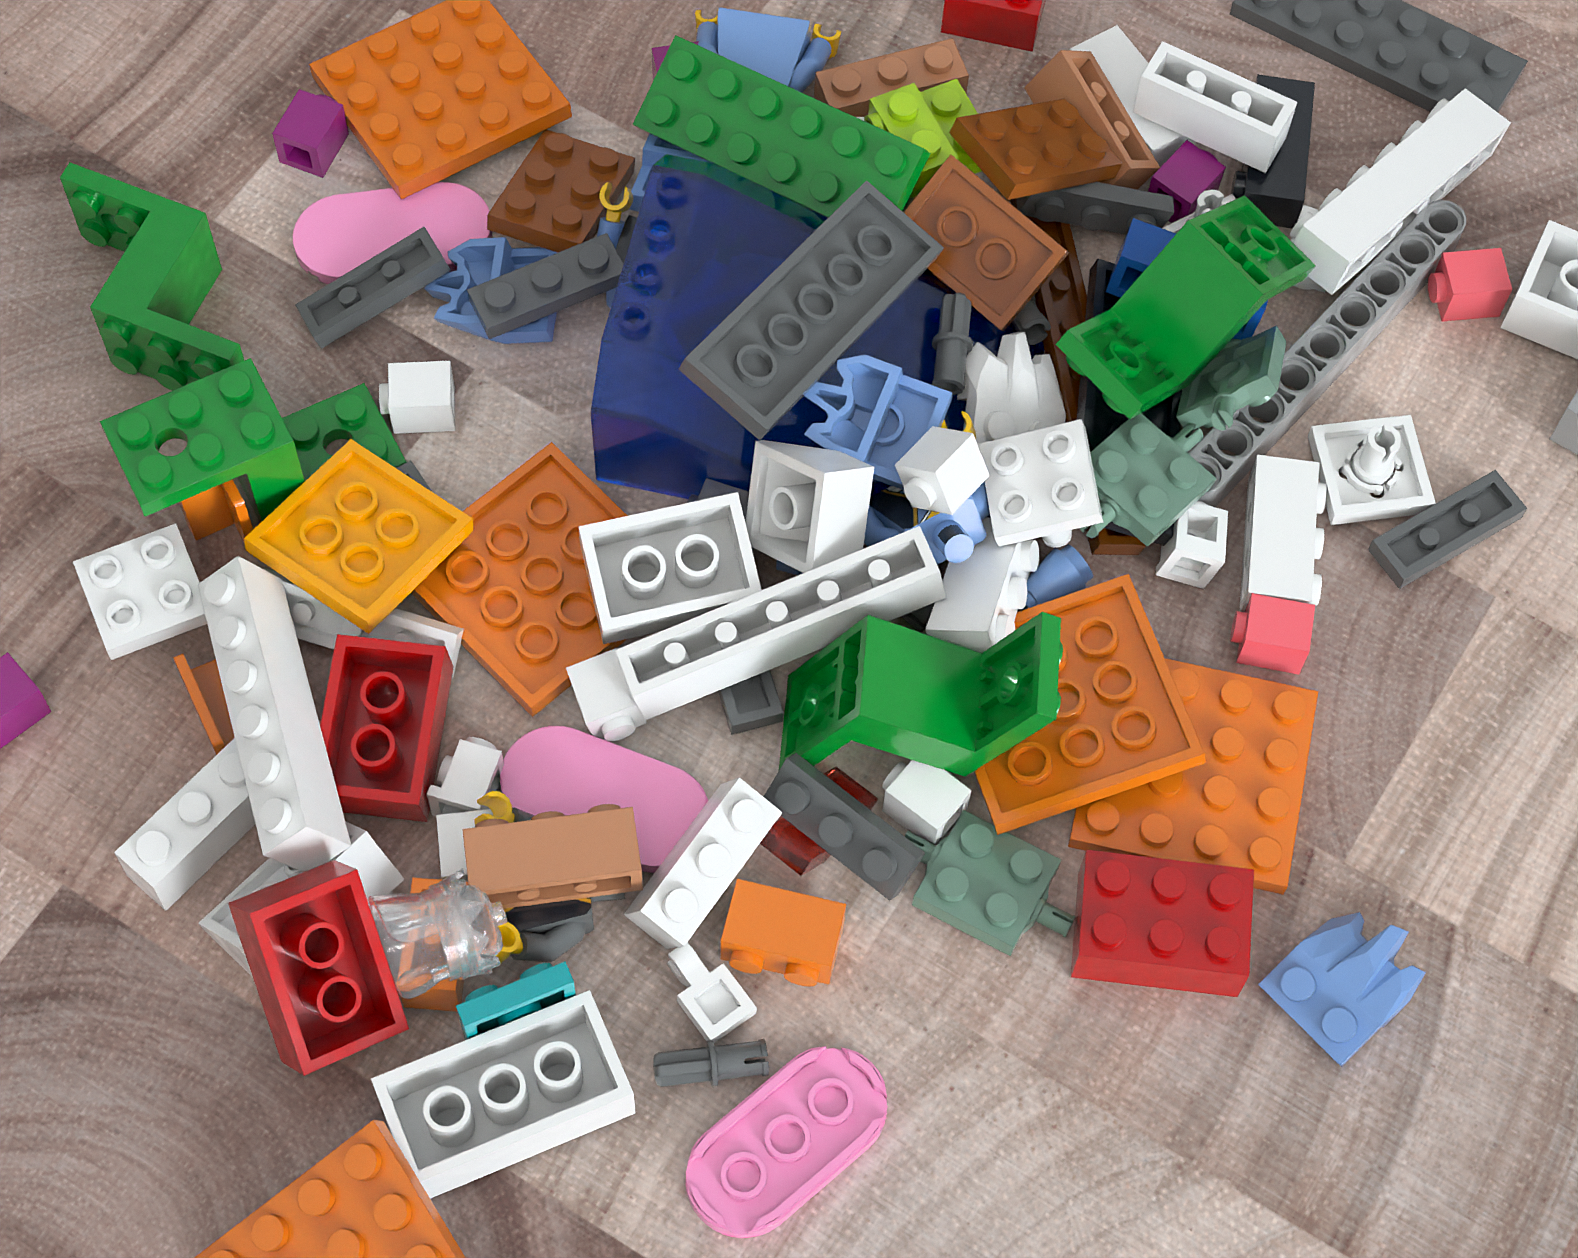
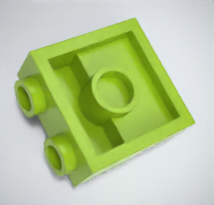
[864,79,982,198]

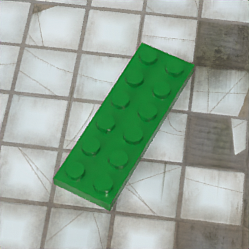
[632,35,931,218]

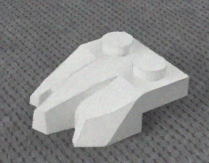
[957,332,1066,447]

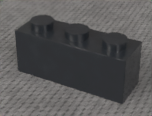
[1231,74,1315,229]

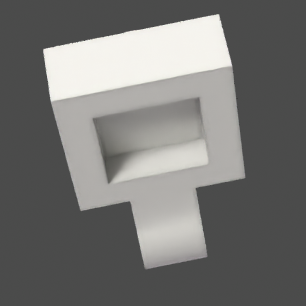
[667,942,757,1043]

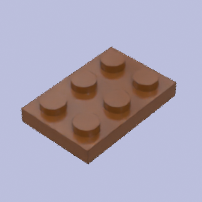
[949,98,1123,200]
[487,129,635,253]
[904,154,1069,332]

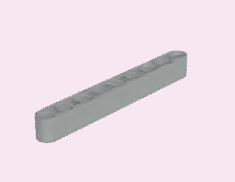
[1189,200,1467,507]

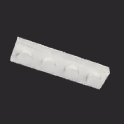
[264,568,464,678]

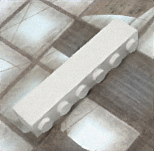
[1290,88,1511,295]
[615,526,946,720]
[198,556,352,872]

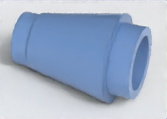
[1022,544,1093,610]

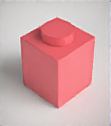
[1428,248,1512,322]
[1230,593,1315,675]

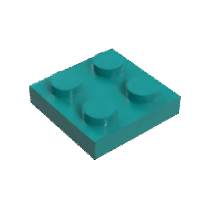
[456,961,576,1040]

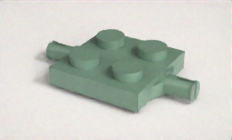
[1176,325,1287,430]
[1080,413,1217,547]
[905,810,1076,956]

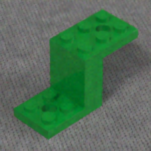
[60,162,245,391]
[1055,195,1316,419]
[100,358,407,523]
[779,612,1063,777]

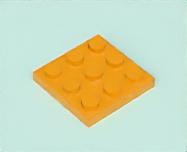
[244,439,473,634]

